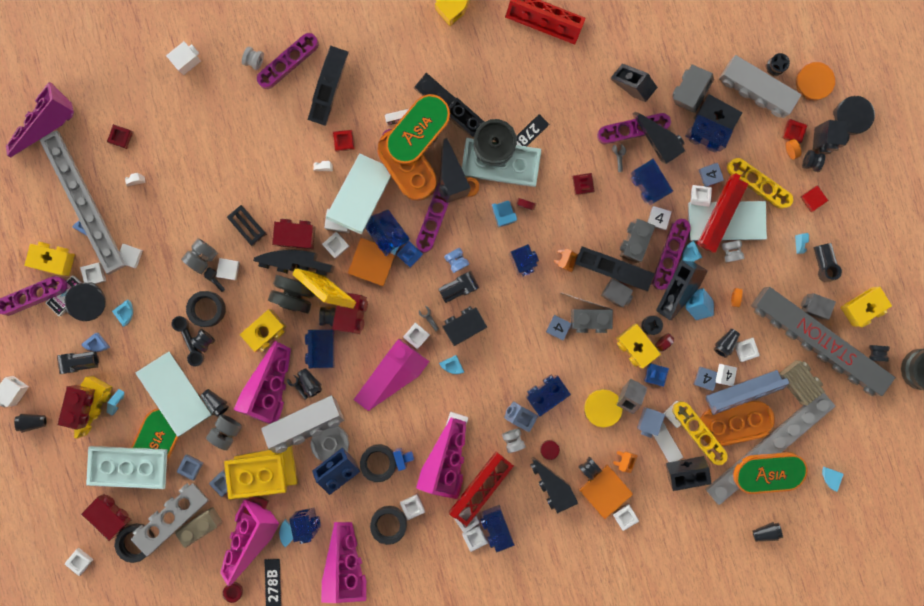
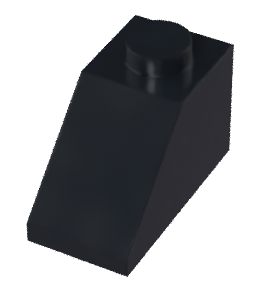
[611,63,658,102]

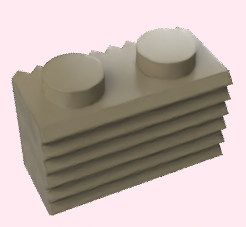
[779,360,825,406]
[175,507,222,548]

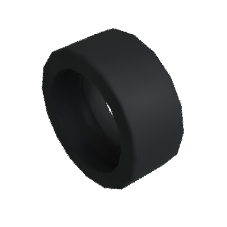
[186,291,226,327]
[360,444,397,482]
[370,506,407,545]
[114,523,155,563]

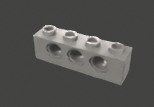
[131,483,209,557]

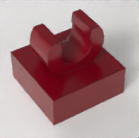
[572,173,595,195]

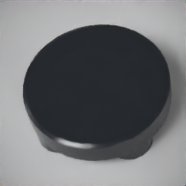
[833,96,875,135]
[64,282,106,321]

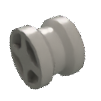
[242,47,264,70]

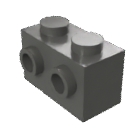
[672,64,714,113]
[620,219,655,263]
[571,309,613,333]

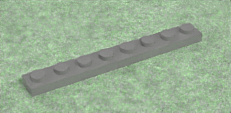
[40,130,126,274]
[705,393,835,505]

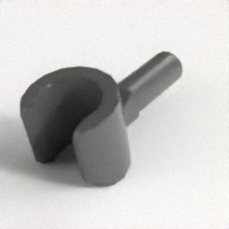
[612,144,626,172]
[419,306,439,331]

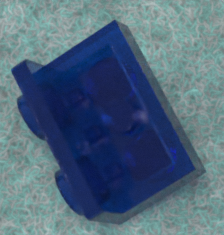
[685,115,733,152]
[365,210,410,256]
[305,329,335,369]

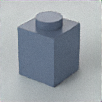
[637,407,665,438]

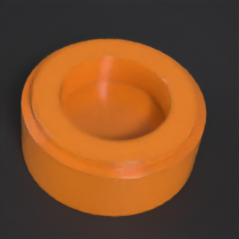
[785,139,802,160]
[466,177,479,197]
[731,288,743,308]

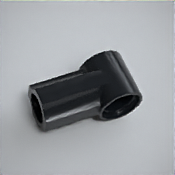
[813,243,842,282]
[438,271,479,303]
[57,351,99,374]

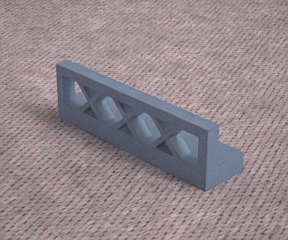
[705,370,789,415]

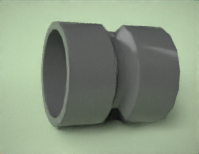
[181,238,218,274]
[206,414,242,451]

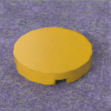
[584,389,623,428]

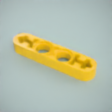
[727,158,793,209]
[672,401,728,465]

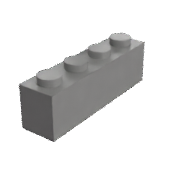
[719,55,802,118]
[261,395,345,453]

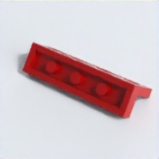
[505,0,586,45]
[696,173,748,253]
[449,451,514,527]

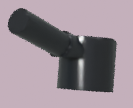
[204,267,225,292]
[287,375,308,399]

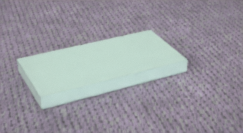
[462,138,541,187]
[326,153,391,235]
[688,201,767,241]
[135,352,212,437]
[86,446,168,489]

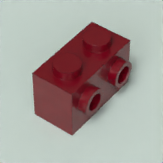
[272,219,316,250]
[332,292,368,335]
[57,385,95,430]
[81,494,132,541]

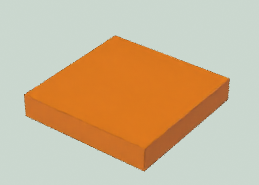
[348,238,396,286]
[579,465,633,519]

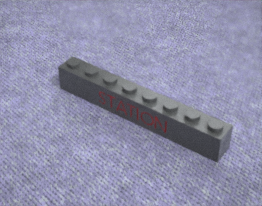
[751,287,896,396]

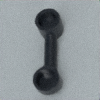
[171,316,205,367]

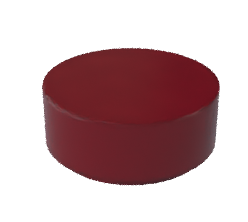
[516,198,536,211]
[655,333,674,351]
[540,440,560,460]
[223,582,243,603]

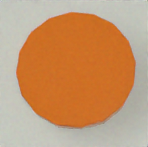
[796,62,835,101]

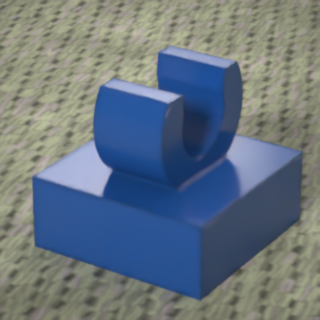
[396,241,423,268]
[644,363,669,387]
[393,448,414,471]

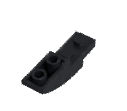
[307,45,349,126]
[414,72,485,137]
[575,246,655,292]
[253,250,334,276]

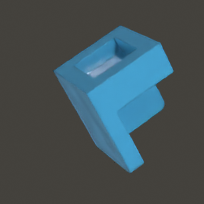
[491,201,517,228]
[686,288,714,320]

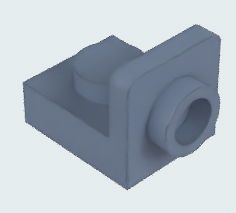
[504,401,538,432]

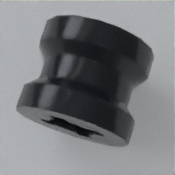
[766,53,790,76]
[802,150,826,172]
[319,307,336,326]
[641,316,663,335]
[190,329,215,353]
[869,345,890,362]
[578,456,602,481]

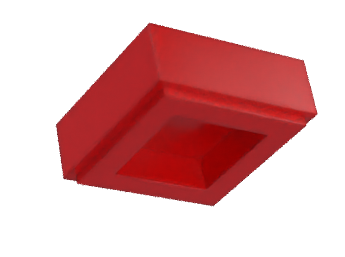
[782,119,808,144]
[333,130,355,152]
[800,185,829,212]

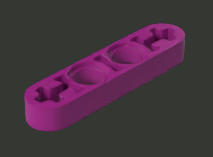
[257,33,319,89]
[597,113,671,144]
[416,183,449,252]
[652,219,690,290]
[0,276,68,316]

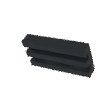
[227,205,267,246]

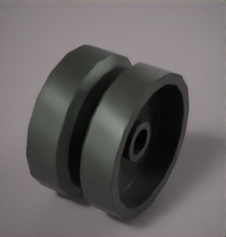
[474,119,517,166]
[268,275,315,314]
[901,348,924,391]

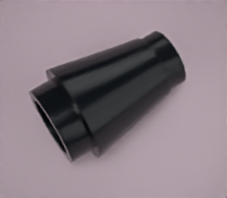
[714,329,740,358]
[297,368,322,398]
[200,389,229,417]
[14,414,47,433]
[752,522,783,542]

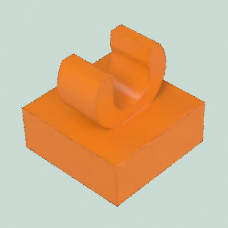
[553,248,578,273]
[613,451,638,473]

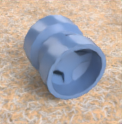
[444,248,469,273]

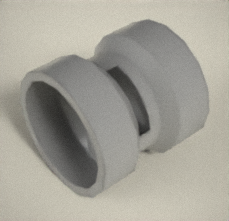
[722,240,745,263]
[502,428,526,453]

